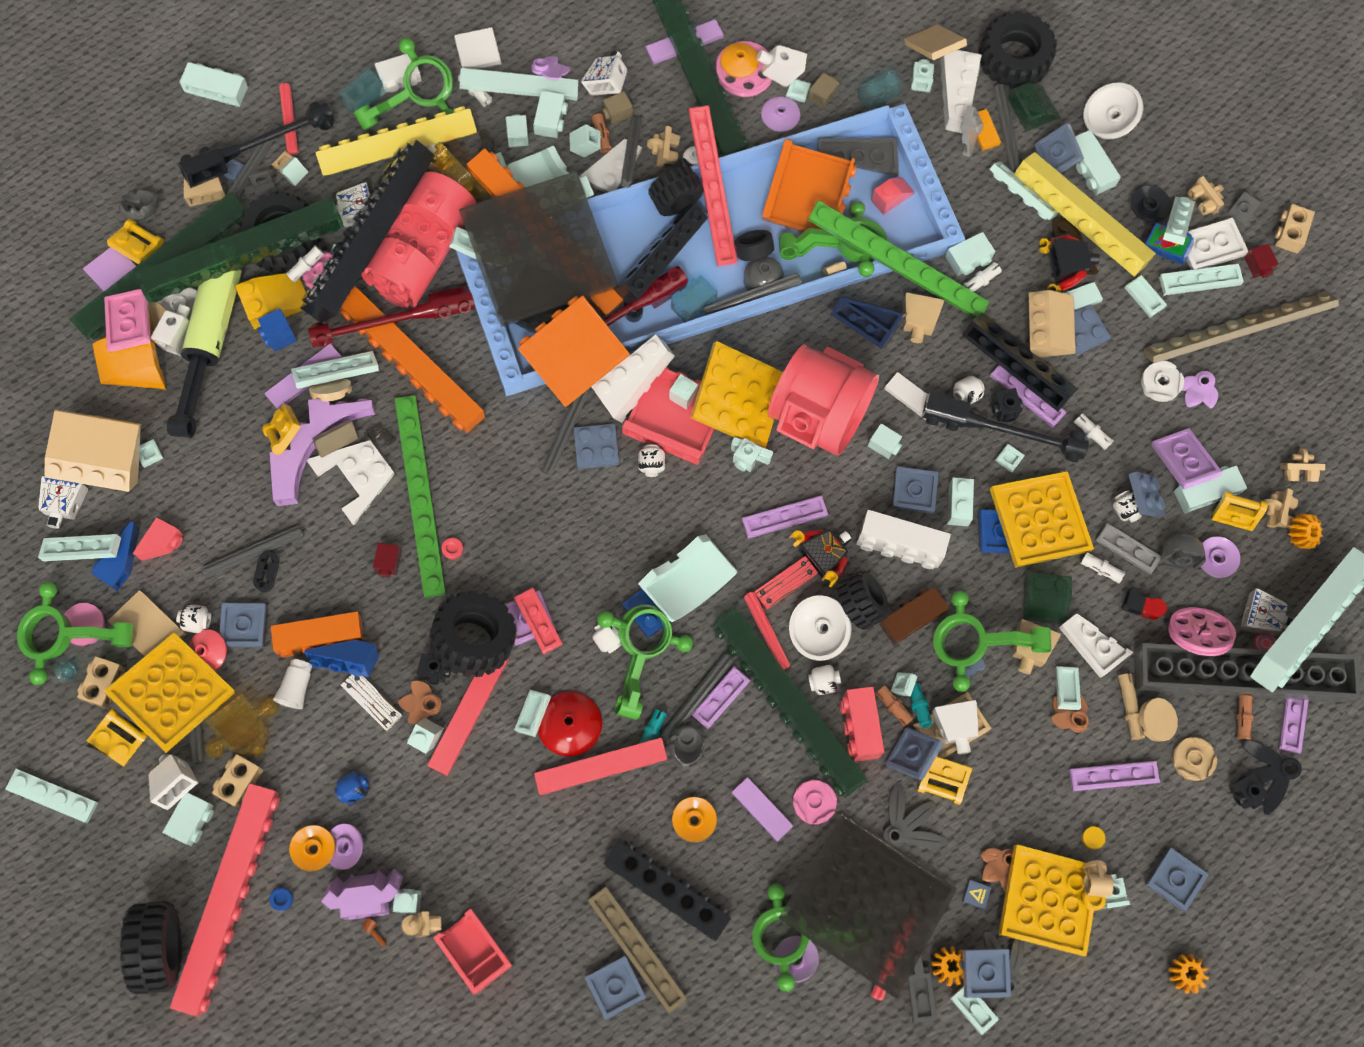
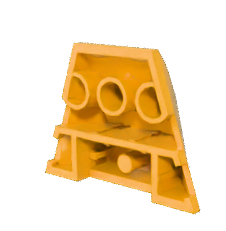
[92,310,167,390]

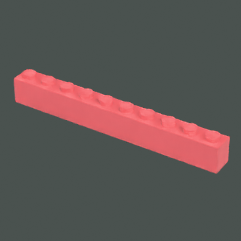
[170,784,280,1016]

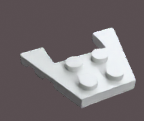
[307,440,394,525]

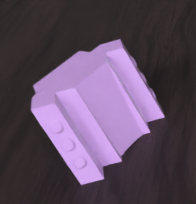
[321,869,403,920]

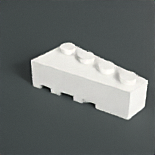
[939,50,981,133]
[591,335,674,423]

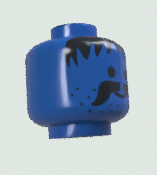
[335,771,370,805]

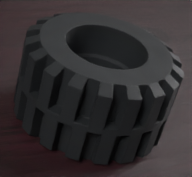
[648,166,704,217]
[837,570,890,630]

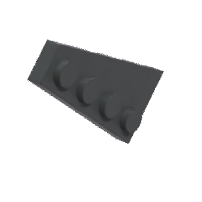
[817,138,899,177]

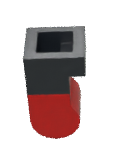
[1122,586,1167,620]

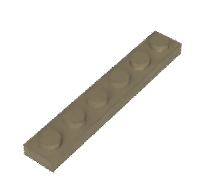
[588,887,687,1013]

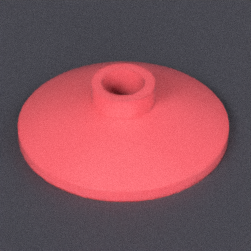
[189,629,227,671]

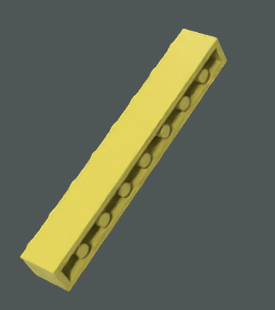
[316,106,477,176]
[1014,152,1156,277]

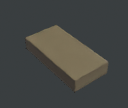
[312,419,358,458]

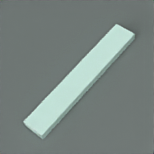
[460,68,578,100]

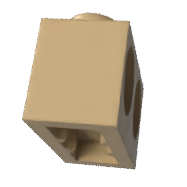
[1274,204,1315,254]
[77,656,126,709]
[212,754,263,809]

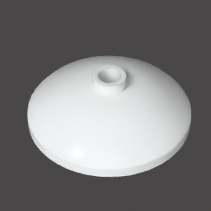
[1084,83,1143,139]
[789,596,852,660]

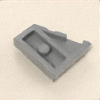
[961,106,983,157]

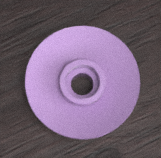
[761,97,800,132]
[1201,537,1240,578]
[330,824,363,870]
[774,936,819,982]

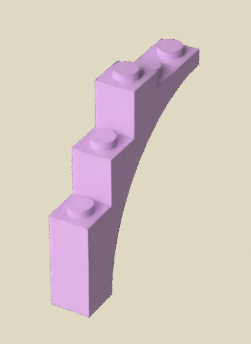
[270,398,375,506]

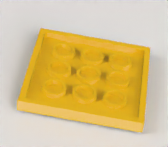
[690,341,783,448]
[990,471,1094,568]
[104,633,235,753]
[998,845,1094,956]

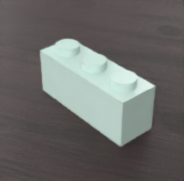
[180,62,248,107]
[1075,130,1121,195]
[1174,466,1247,514]

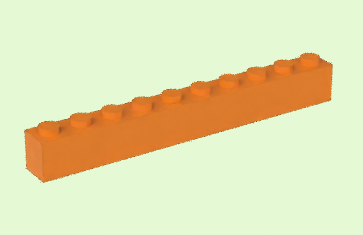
[466,148,624,319]
[340,285,485,433]

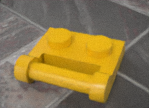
[107,219,164,265]
[262,403,301,455]
[1212,491,1268,531]
[86,708,148,767]
[917,756,972,805]

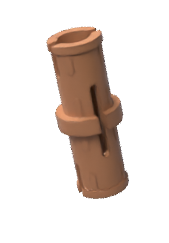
[591,113,612,154]
[875,685,914,727]
[1236,695,1254,740]

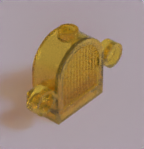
[432,141,488,199]
[205,694,279,759]

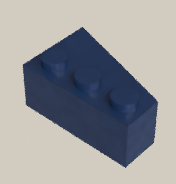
[831,297,908,349]

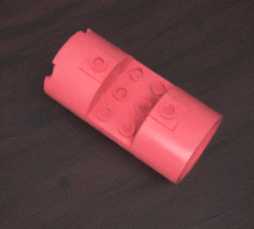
[362,171,477,308]

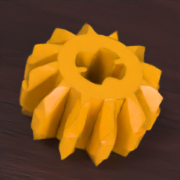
[1287,514,1323,549]
[931,946,963,986]
[1168,954,1209,993]

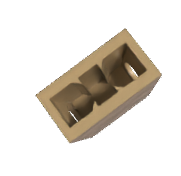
[184,177,226,207]
[903,293,944,343]
[1012,619,1061,674]

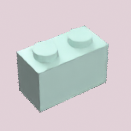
[533,91,568,138]
[945,232,995,276]
[947,478,974,526]
[162,793,214,846]

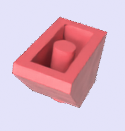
[871,177,915,215]
[132,517,183,561]

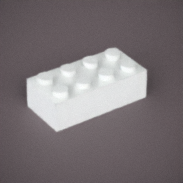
[856,510,951,569]

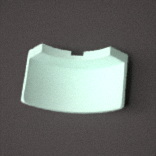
[507,146,594,212]
[638,534,737,622]

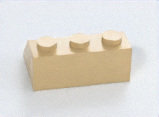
[1029,290,1076,358]

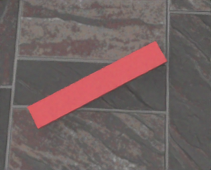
[427,659,509,776]
[534,738,668,795]

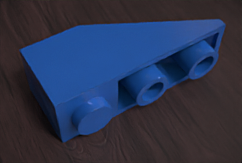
[91,521,140,592]
[304,640,379,678]

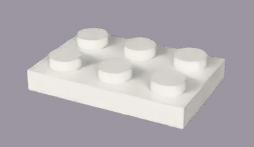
[1186,218,1249,270]

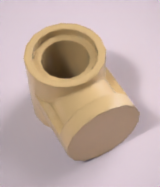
[1083,860,1113,897]

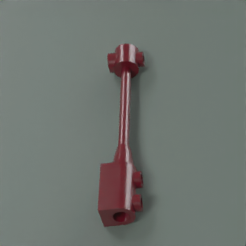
[603,265,688,326]
[307,285,475,348]

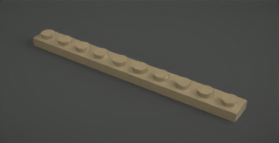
[1143,292,1339,363]

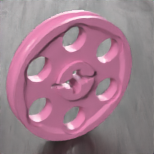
[716,41,772,97]
[1168,607,1236,656]

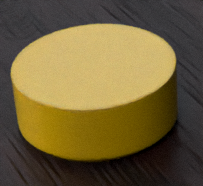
[1081,826,1105,850]
[1081,892,1106,911]

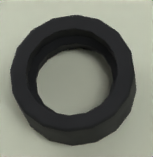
[734,230,774,261]

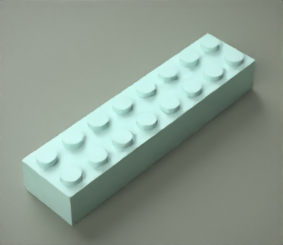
[1250,547,1364,693]

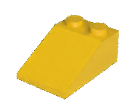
[235,273,306,330]

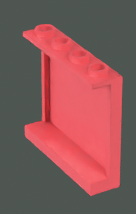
[622,367,715,465]

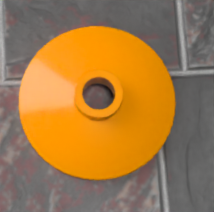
[721,43,759,78]
[672,797,717,842]
[289,825,335,871]

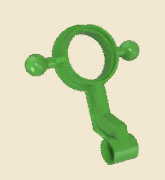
[353,38,454,131]
[778,201,887,277]
[17,581,134,685]
[933,590,1052,692]
[597,604,693,720]
[752,883,874,992]

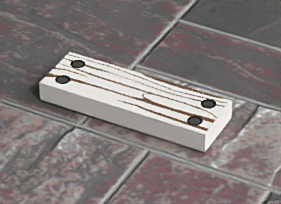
[341,675,402,731]

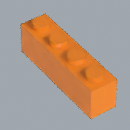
[271,612,364,658]

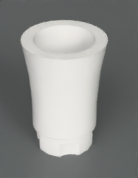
[273,659,312,709]

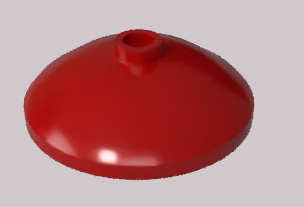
[538,691,602,757]

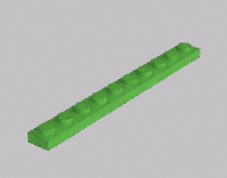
[807,200,989,318]
[395,395,446,598]

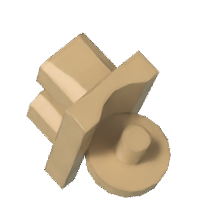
[647,126,680,167]
[1187,176,1224,215]
[1280,448,1325,482]
[1264,488,1298,528]
[401,911,441,938]

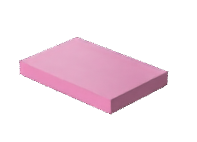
[104,288,151,352]

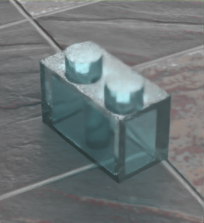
[339,69,385,116]
[857,69,904,112]
[671,275,718,322]

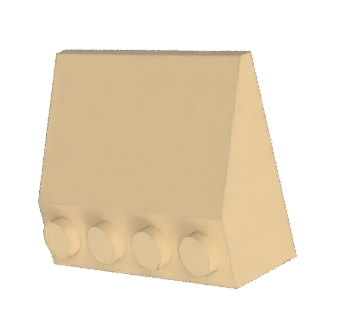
[45,409,141,492]

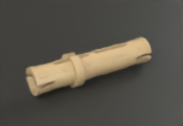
[1118,674,1145,740]

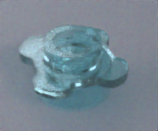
[55,661,77,683]

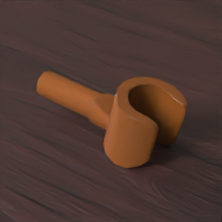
[362,917,387,947]

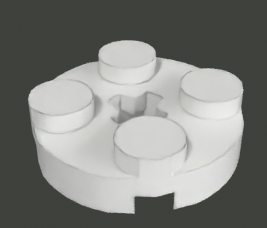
[1141,361,1184,402]

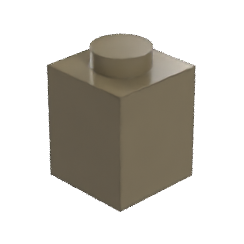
[808,72,839,109]
[601,91,633,125]

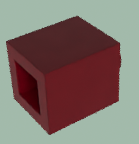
[1244,244,1279,278]
[373,543,402,578]

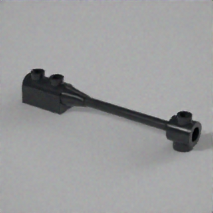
[178,102,334,188]
[922,392,1089,463]

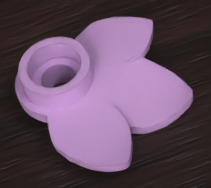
[531,56,570,80]
[1182,371,1218,409]

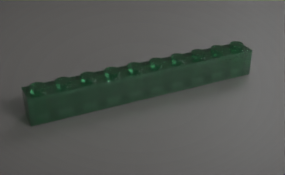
[652,0,748,157]
[69,191,245,340]
[135,197,344,303]
[713,607,869,799]

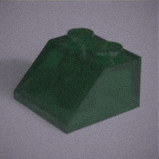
[1008,82,1060,132]
[1023,573,1072,623]

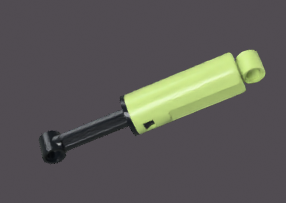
[167,245,242,438]

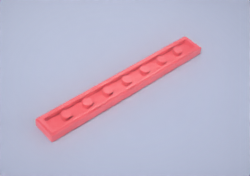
[688,105,737,267]

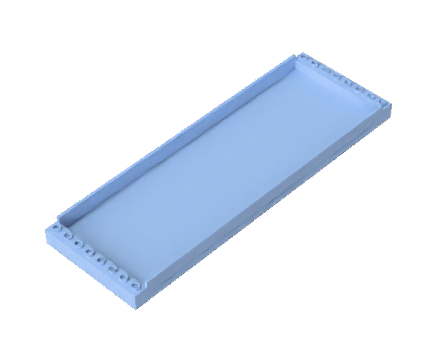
[455,104,965,397]

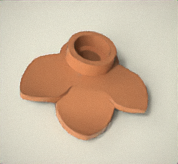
[398,681,442,724]
[1051,694,1089,732]
[980,848,1013,891]

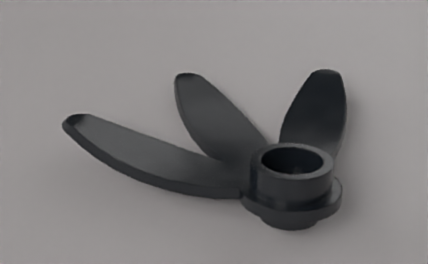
[1238,739,1302,815]

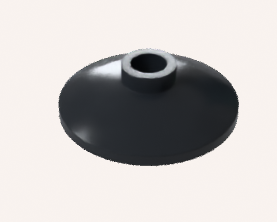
[1131,186,1171,222]

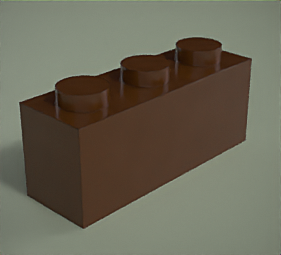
[879,587,949,646]

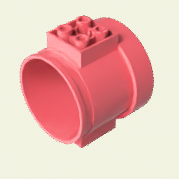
[768,344,879,456]

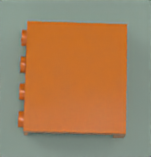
[762,139,857,232]
[518,296,630,407]

